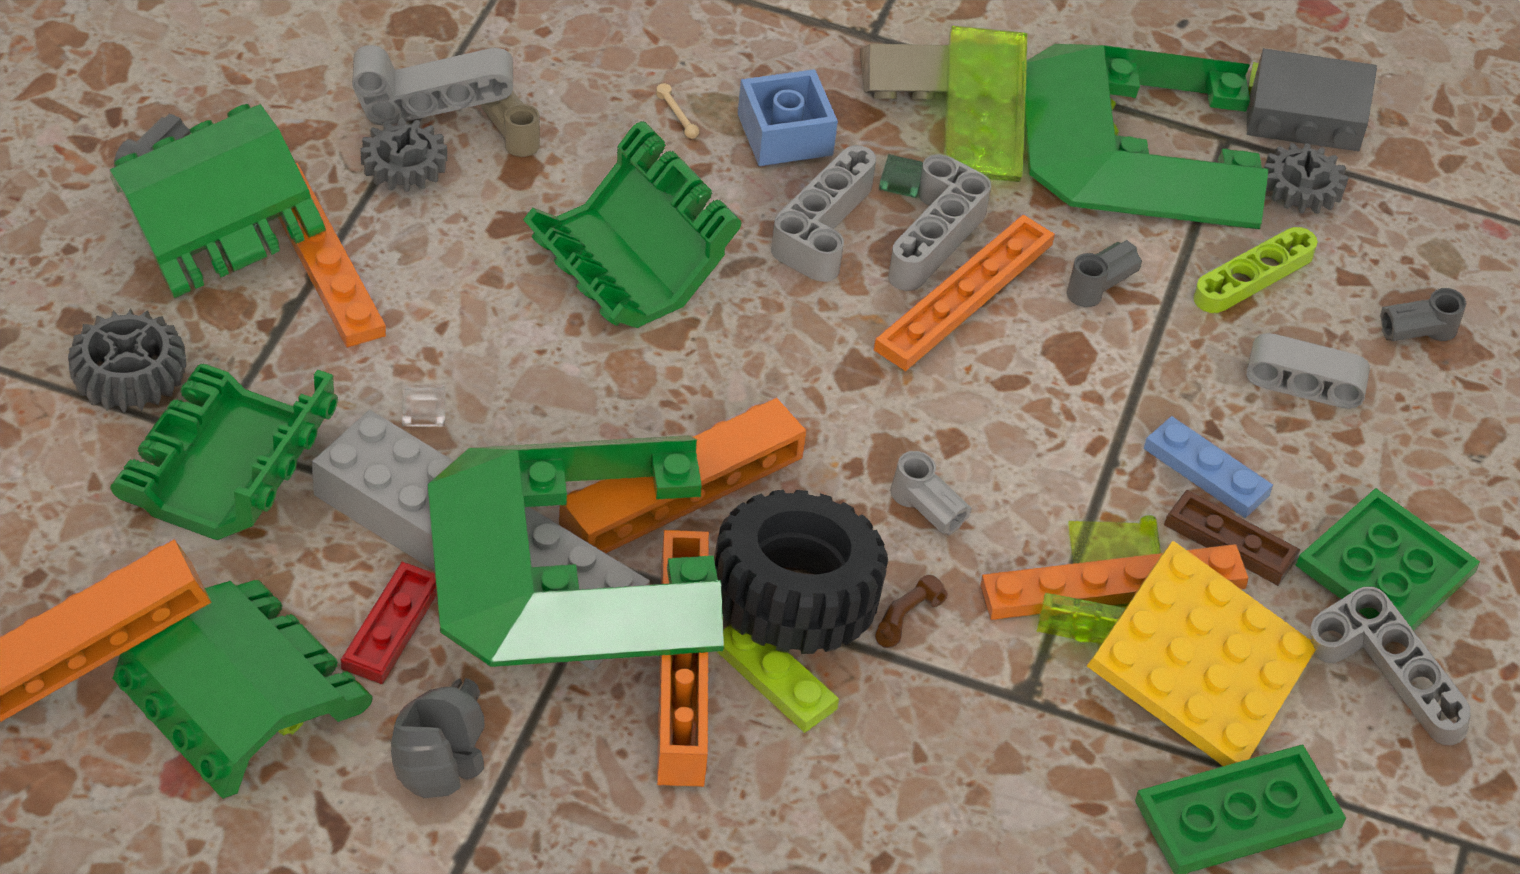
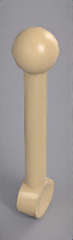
[656,83,699,139]

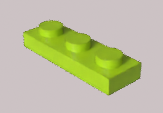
[717,625,839,733]

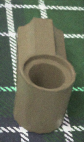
[481,91,540,157]

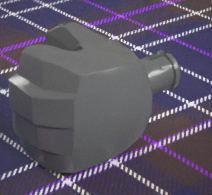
[391,678,485,798]

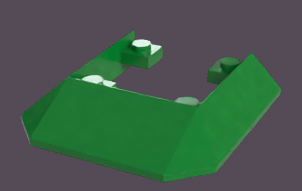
[1021,44,1269,229]
[428,435,724,667]

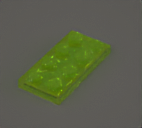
[944,26,1028,182]

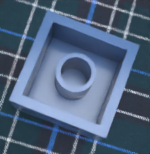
[738,69,838,166]

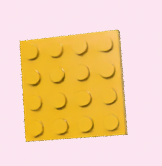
[1087,541,1316,766]

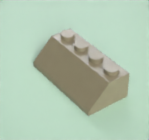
[860,44,1021,101]

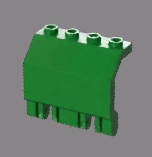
[110,104,326,299]
[523,121,742,328]
[110,364,338,540]
[112,580,373,799]

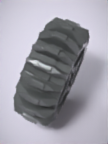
[68,308,187,413]

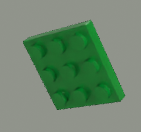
[1296,488,1480,631]

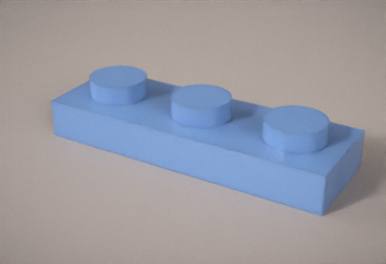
[1144,416,1273,518]

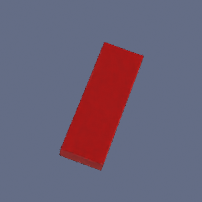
[340,561,437,685]

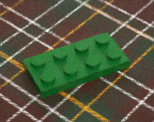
[1135,744,1346,874]

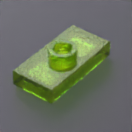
[1037,593,1125,644]

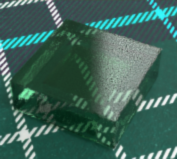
[879,154,923,198]

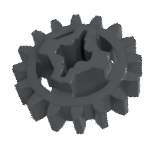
[360,118,447,192]
[1264,143,1348,214]

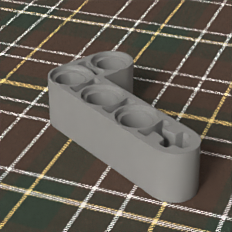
[352,45,513,125]
[771,145,876,282]
[888,154,991,291]
[1311,587,1470,745]

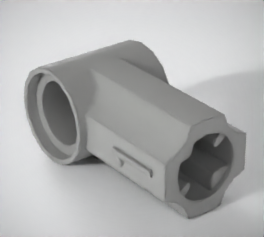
[890,451,972,536]

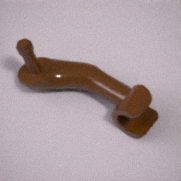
[875,575,948,648]

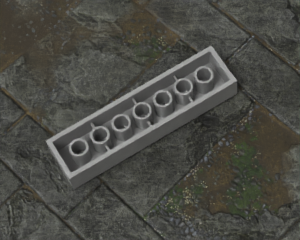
[312,409,650,671]

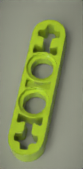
[1193,227,1318,313]

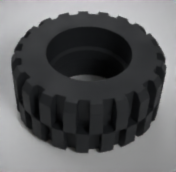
[714,490,888,654]

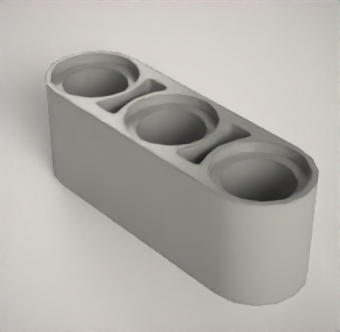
[1247,333,1370,409]

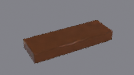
[1164,490,1301,586]

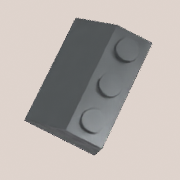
[1246,48,1377,151]

